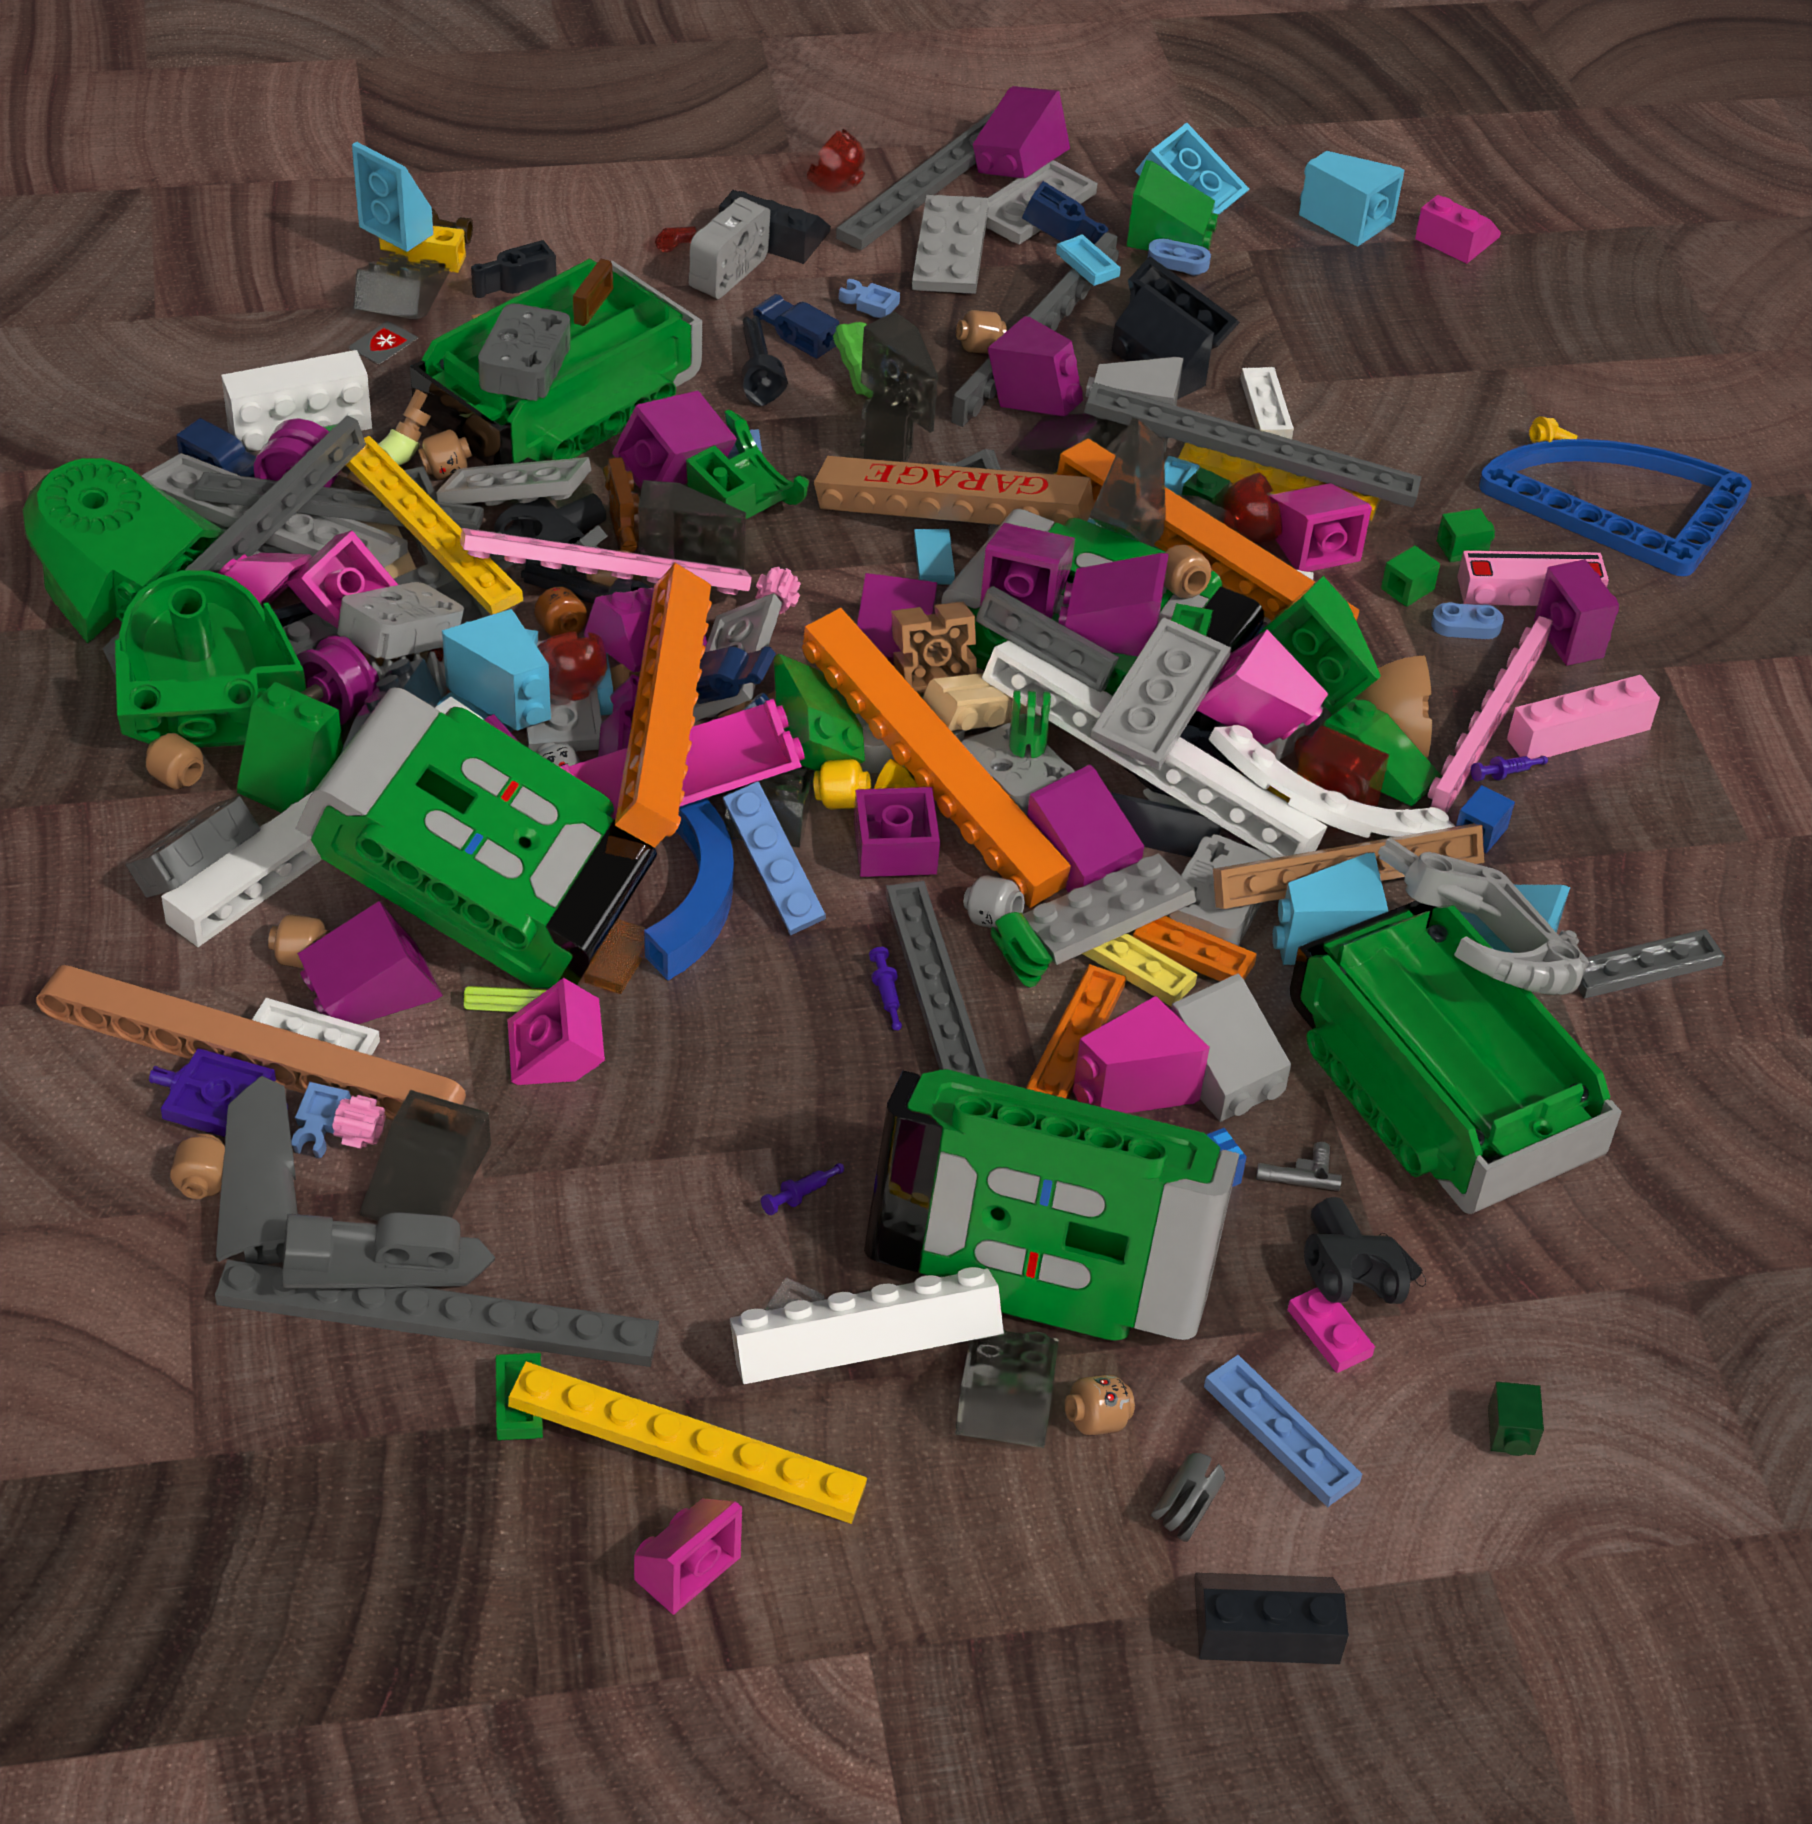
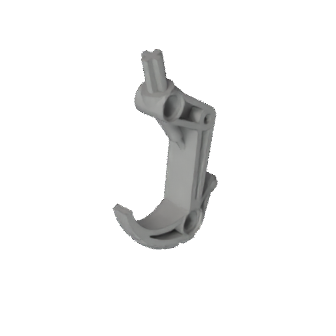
[1378,838,1589,995]

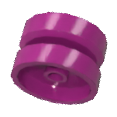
[253,418,342,488]

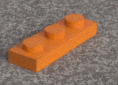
[1133,916,1257,981]

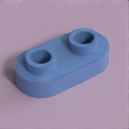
[1147,239,1211,276]
[1431,602,1504,639]

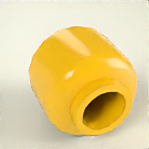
[813,759,871,810]

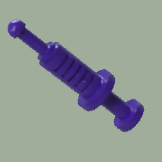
[1471,756,1548,781]
[869,947,902,1031]
[760,1163,845,1216]

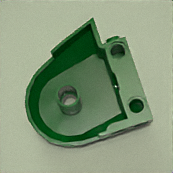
[23,458,225,643]
[115,570,306,748]

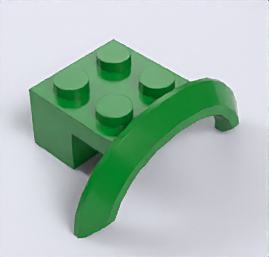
[686,410,809,529]

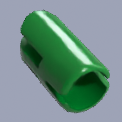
[1009,690,1051,758]
[991,912,1053,988]

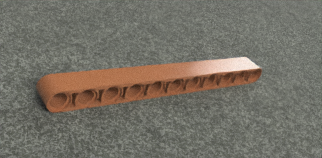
[36,965,466,1133]

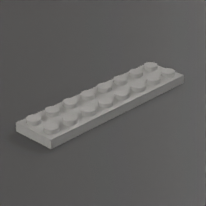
[141,453,408,568]

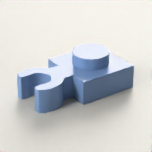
[839,279,900,320]
[291,1082,351,1159]

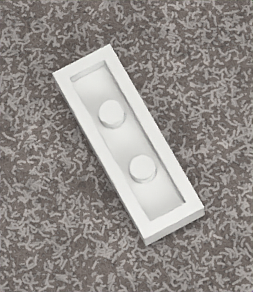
[1240,367,1294,439]
[252,998,380,1055]

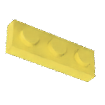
[1082,933,1197,1007]

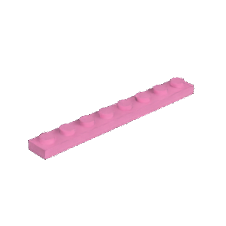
[460,528,752,595]
[1428,616,1553,814]

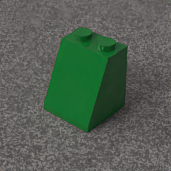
[1127,160,1219,251]
[237,682,343,813]

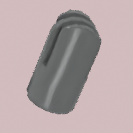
[1150,1453,1225,1542]

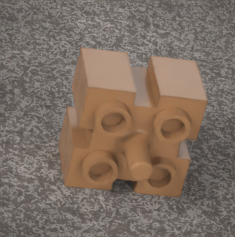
[891,601,977,694]

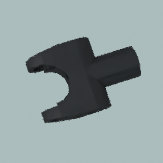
[494,493,606,565]
[1304,1197,1410,1304]

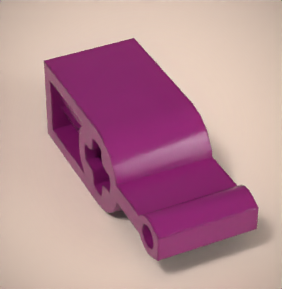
[598,674,639,757]

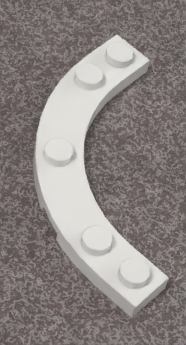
[1209,725,1456,838]

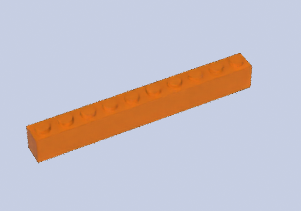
[1057,438,1360,621]
[615,562,712,848]
[802,608,1071,908]

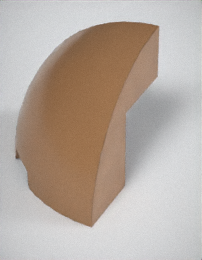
[1343,655,1432,759]

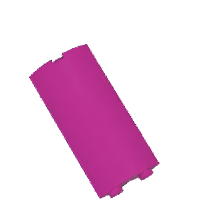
[560,699,805,822]

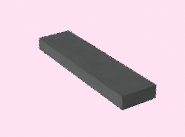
[975,586,1119,692]
[1578,929,1725,999]

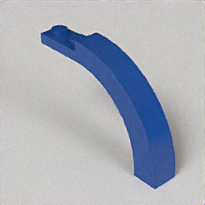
[644,798,734,981]

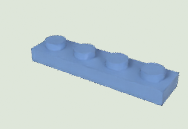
[723,781,826,935]
[1204,1355,1362,1507]

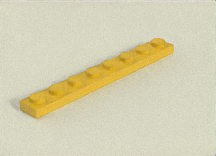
[346,436,524,615]
[508,1361,867,1524]

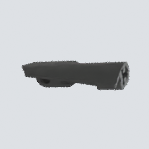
[216,1076,298,1265]
[282,1213,495,1288]

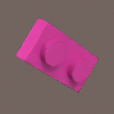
[1288,1287,1375,1373]

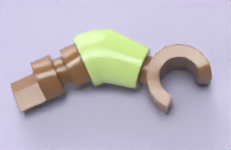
[346,389,431,492]

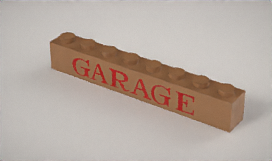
[814,456,1095,525]

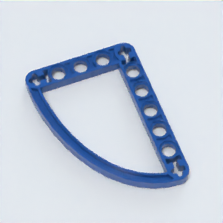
[1479,439,1752,576]

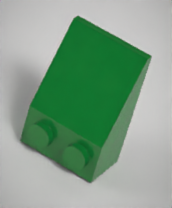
[1259,576,1381,715]
[774,654,865,771]
[1312,698,1442,806]

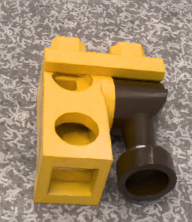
[379,208,473,273]

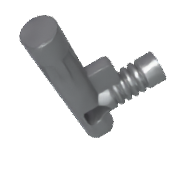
[1256,1142,1342,1191]

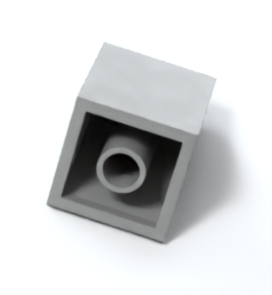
[1083,357,1183,452]
[1171,974,1291,1122]

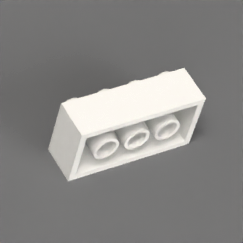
[221,350,372,452]

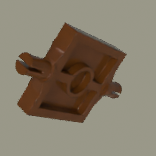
[603,457,640,553]

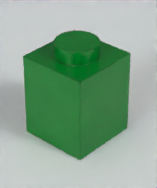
[1436,508,1495,562]
[1381,545,1441,607]

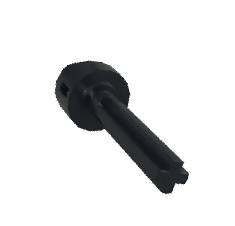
[741,316,788,406]
[521,562,650,604]

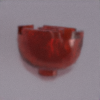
[807,128,865,192]
[1220,472,1282,544]
[537,632,608,701]

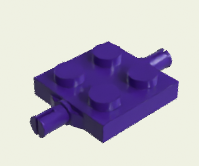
[149,1048,288,1137]

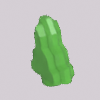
[833,322,884,398]

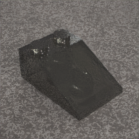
[1089,417,1166,547]

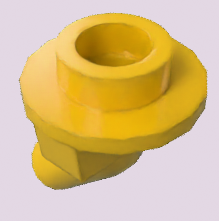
[1529,416,1578,443]

